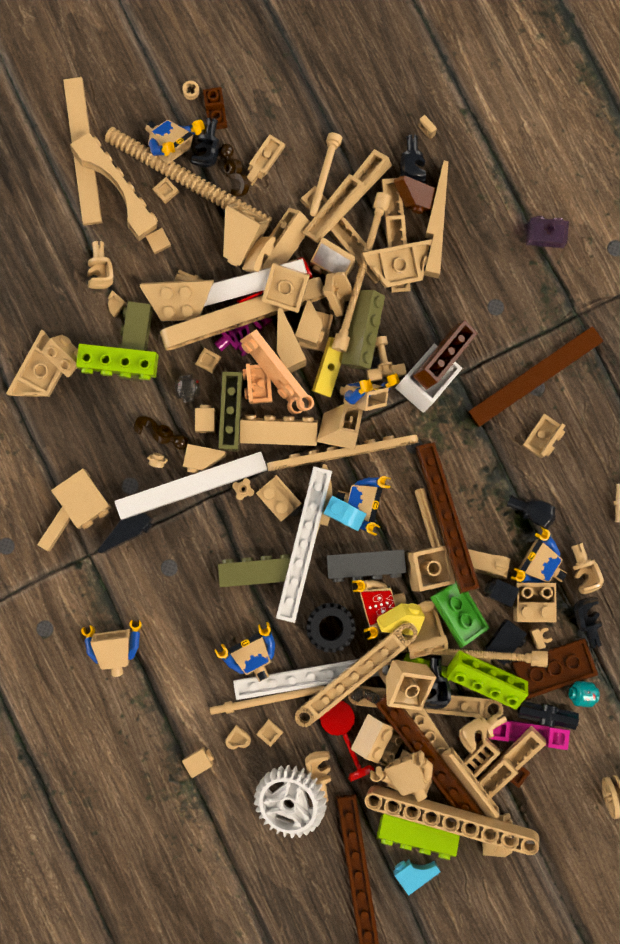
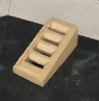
[463,738,500,777]

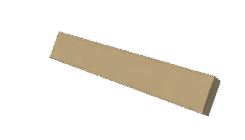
[302,149,392,243]
[424,160,448,278]
[381,178,411,293]
[300,186,379,284]
[451,725,546,808]

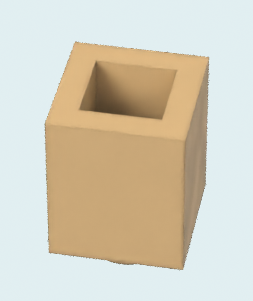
[195,405,216,433]
[182,746,214,778]

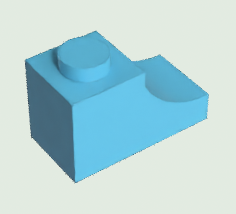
[323,496,366,531]
[393,860,440,896]

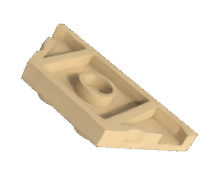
[361,239,432,288]
[140,280,214,321]
[6,330,62,397]

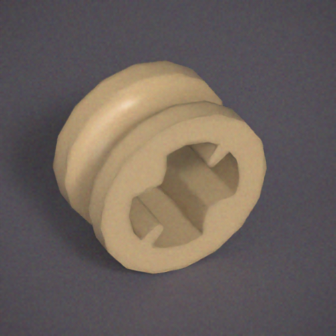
[183,81,199,100]

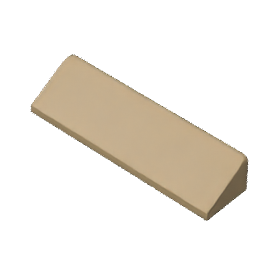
[440,747,499,818]

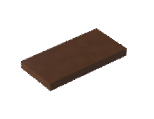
[511,638,598,700]

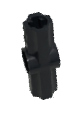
[517,701,579,730]

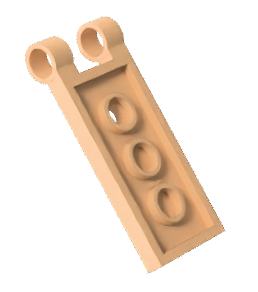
[240,329,314,414]

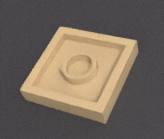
[262,263,310,313]

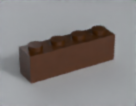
[413,320,478,390]

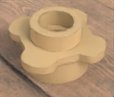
[147,453,168,468]
[232,478,254,500]

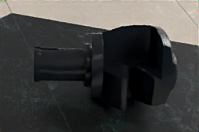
[191,118,220,167]
[400,135,426,183]
[507,495,556,529]
[573,597,602,648]
[424,658,451,709]

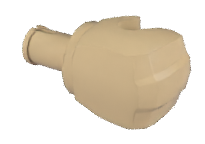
[87,241,113,289]
[571,543,604,594]
[459,711,507,754]
[305,751,331,802]

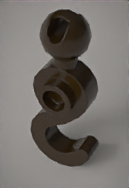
[219,143,249,197]
[133,416,188,450]

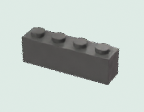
[327,550,406,582]

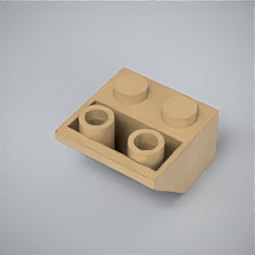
[317,403,363,450]
[513,583,557,622]
[351,714,403,766]

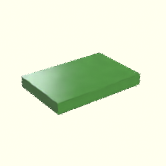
[430,581,490,648]

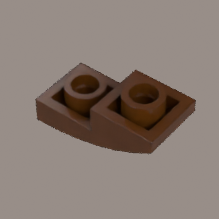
[203,87,228,130]

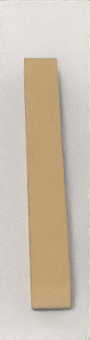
[160,277,325,350]
[365,785,539,855]

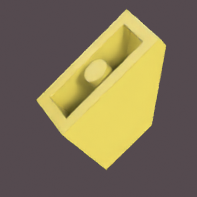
[377,603,425,636]

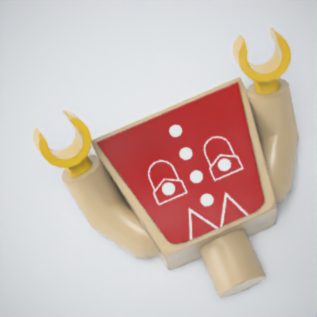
[352,579,407,640]

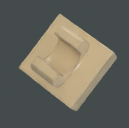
[528,628,553,650]

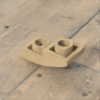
[242,237,275,272]

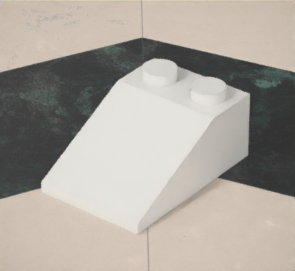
[395,343,462,413]

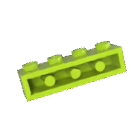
[76,344,159,380]
[447,650,528,709]
[376,814,460,860]

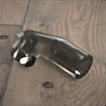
[351,688,380,704]

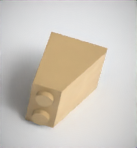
[223,203,270,266]

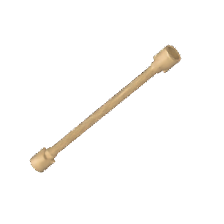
[332,192,391,353]
[378,639,548,667]

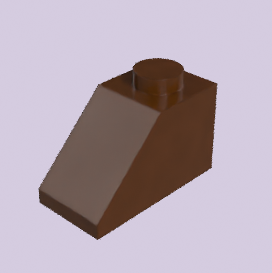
[393,175,435,214]

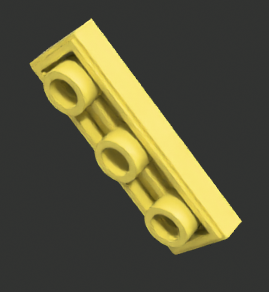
[312,337,343,397]

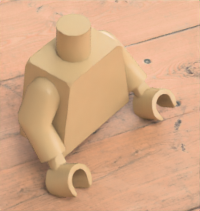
[370,750,433,802]

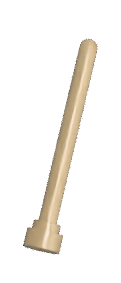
[310,132,342,216]

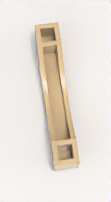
[70,132,158,241]

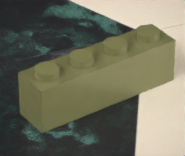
[341,290,385,370]
[117,301,153,382]
[219,372,243,451]
[218,554,291,587]

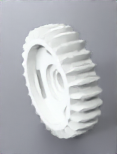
[254,765,327,838]

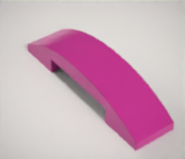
[491,719,570,750]

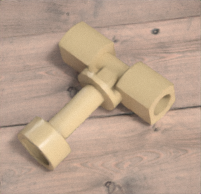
[366,336,407,382]

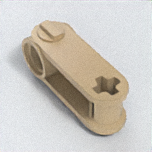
[468,549,510,579]

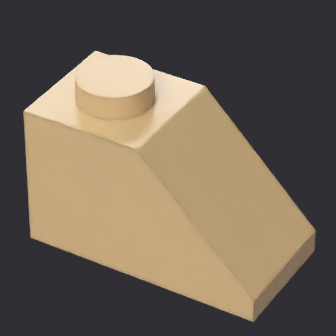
[295,300,325,347]
[183,444,227,474]

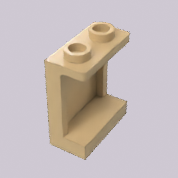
[51,468,112,530]
[403,600,448,659]

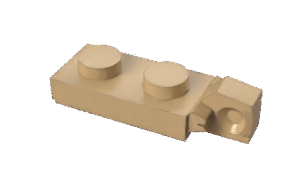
[247,134,286,186]

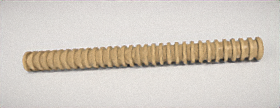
[105,127,272,231]

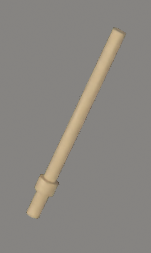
[210,685,324,715]

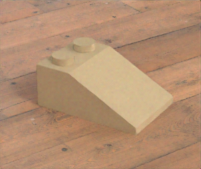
[277,307,306,373]

